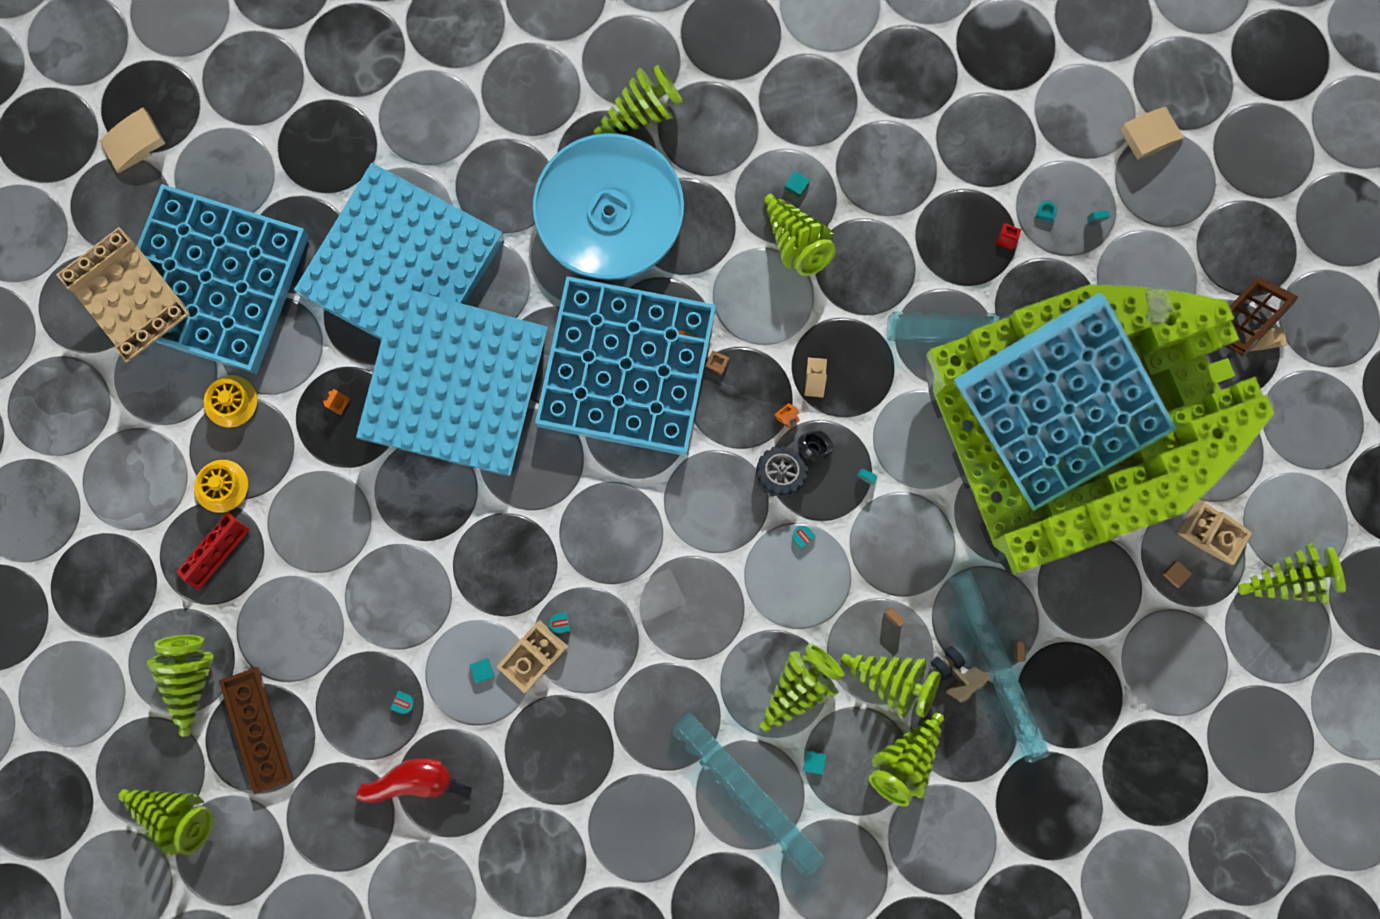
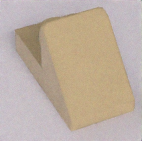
[1244,327,1287,351]
[804,357,827,398]

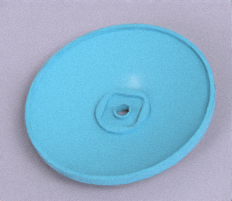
[533,133,684,280]

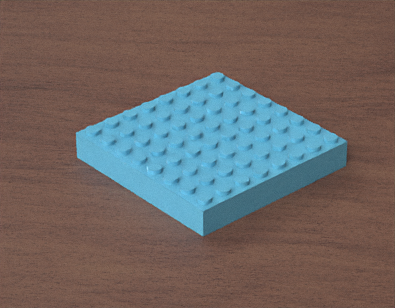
[294,163,505,340]
[137,184,309,375]
[535,276,716,456]
[356,286,548,476]
[954,293,1176,511]

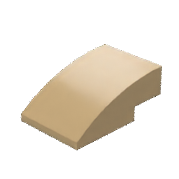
[1120,107,1184,160]
[100,108,165,173]
[1177,501,1252,565]
[497,621,568,693]

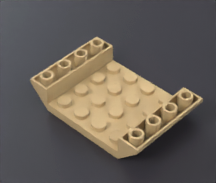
[56,227,190,363]

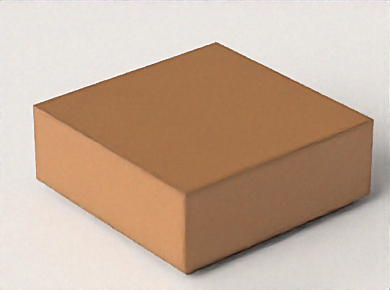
[705,350,730,376]
[1163,560,1192,588]
[883,608,905,627]
[1013,642,1026,662]

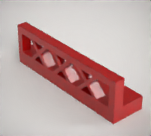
[176,512,250,590]

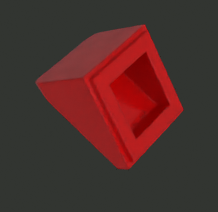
[996,223,1021,250]

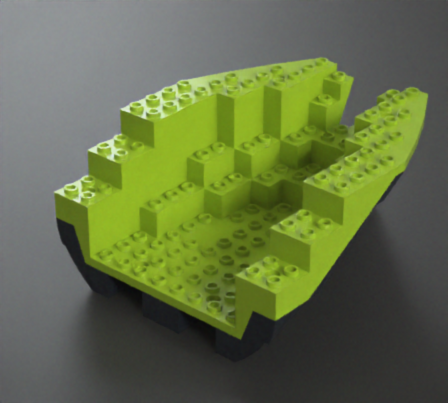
[924,284,1275,575]

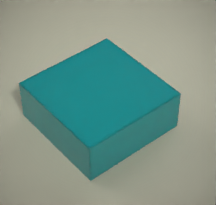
[784,170,810,197]
[469,658,495,684]
[803,751,826,775]

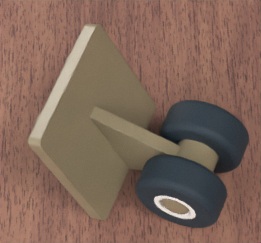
[931,646,991,703]

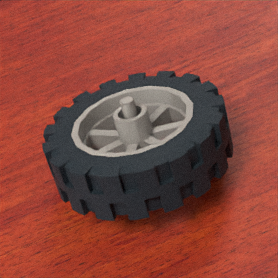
[756,446,808,498]

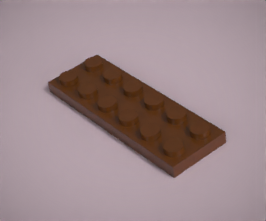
[219,667,294,794]

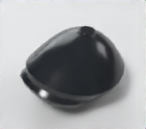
[797,431,834,462]

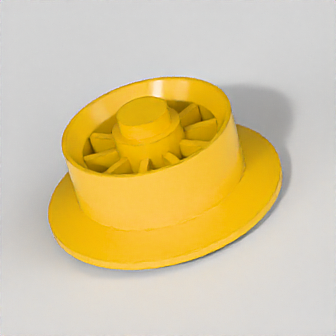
[204,375,258,428]
[194,460,249,513]

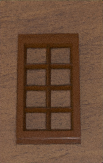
[1225,277,1298,356]

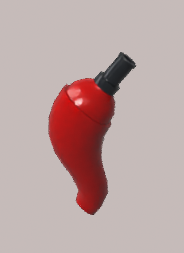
[355,758,472,803]

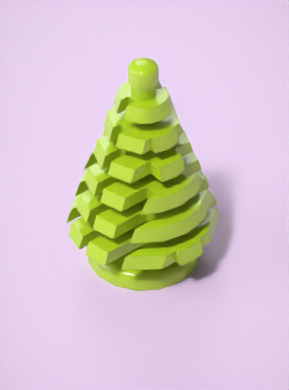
[594,65,683,135]
[764,194,836,276]
[1238,542,1346,604]
[147,635,214,737]
[760,643,844,732]
[840,654,941,718]
[868,713,944,806]
[118,789,214,856]

